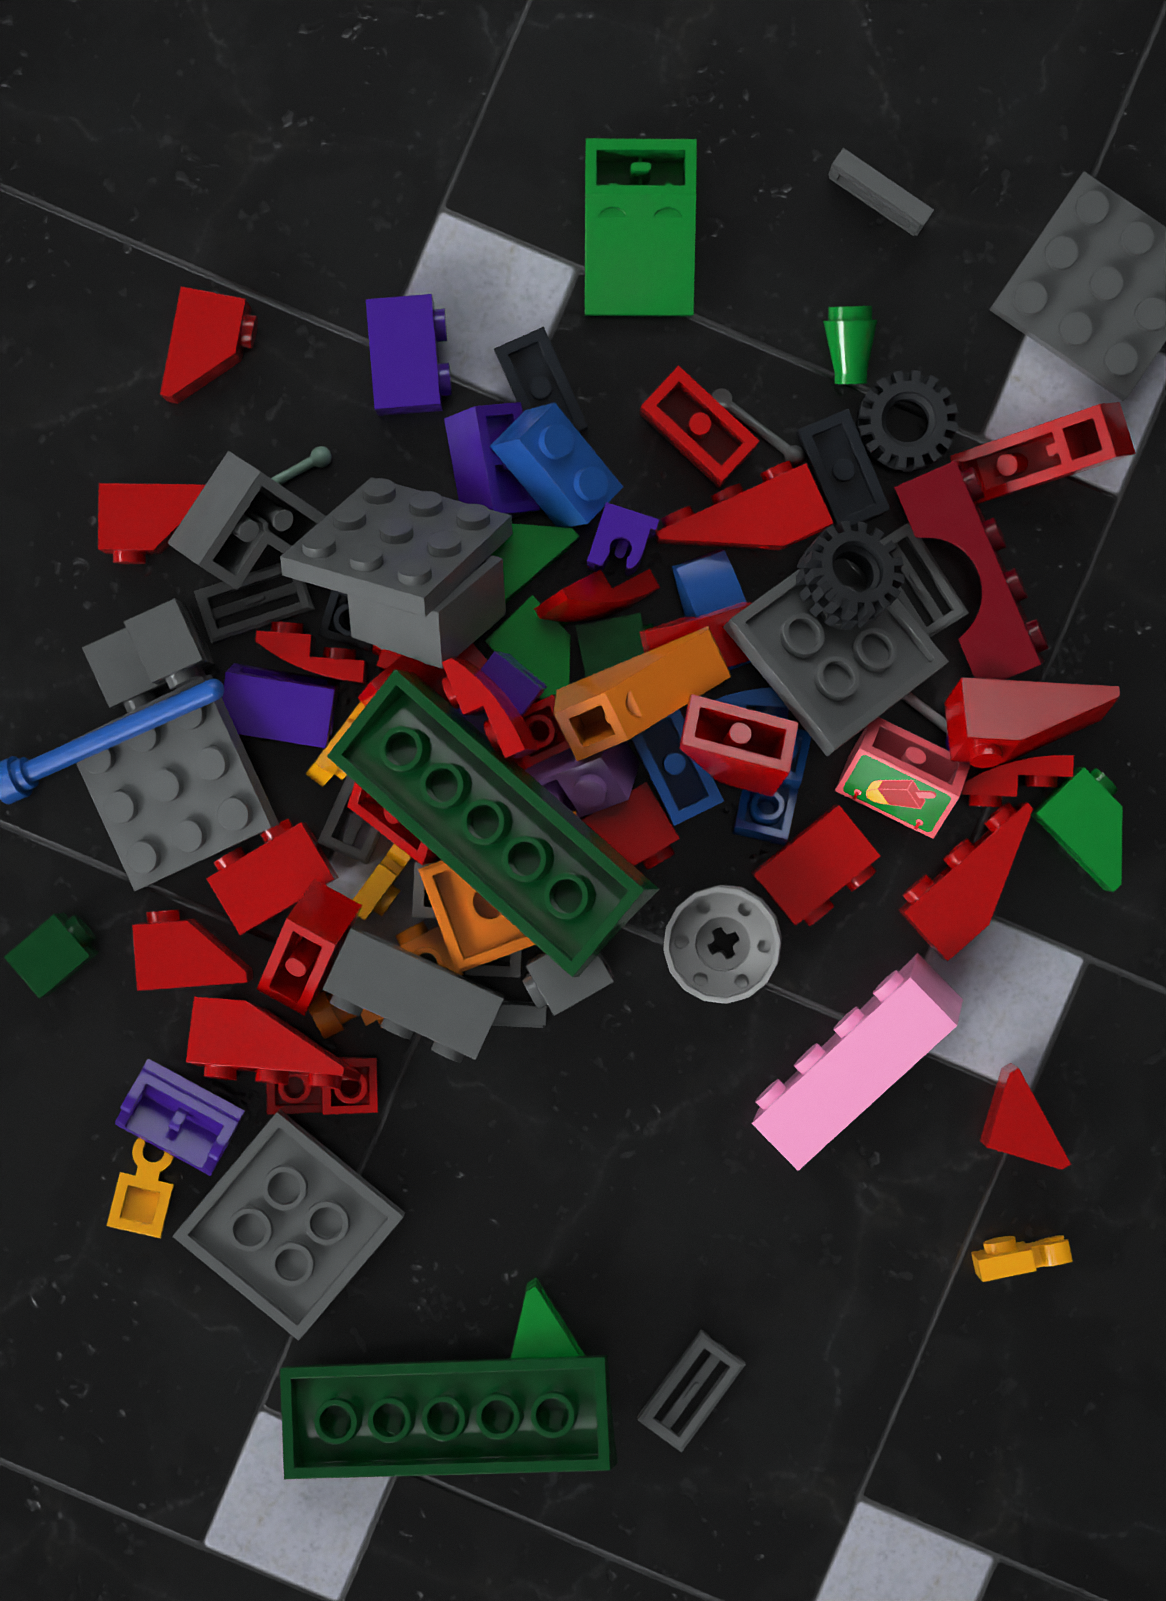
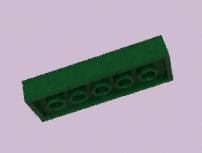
[327,669,659,978]
[280,1355,618,1480]

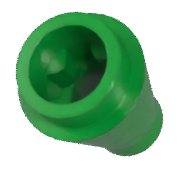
[823,306,878,384]

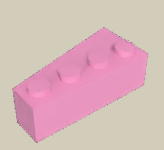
[752,953,963,1170]

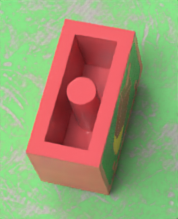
[835,717,971,839]

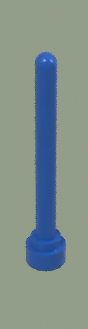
[0,679,225,804]

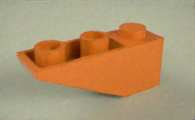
[554,626,731,761]

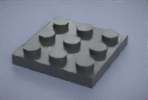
[989,171,1166,401]
[280,477,513,617]
[723,558,949,756]
[68,675,279,891]
[172,1108,405,1341]

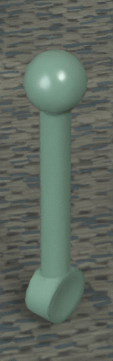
[271,446,332,485]

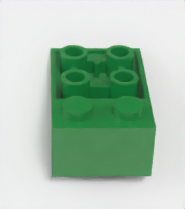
[585,138,697,316]

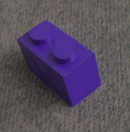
[366,294,452,416]

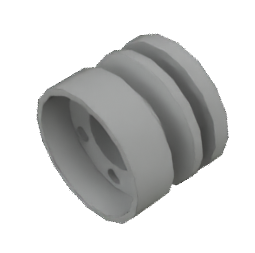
[663,885,782,1004]

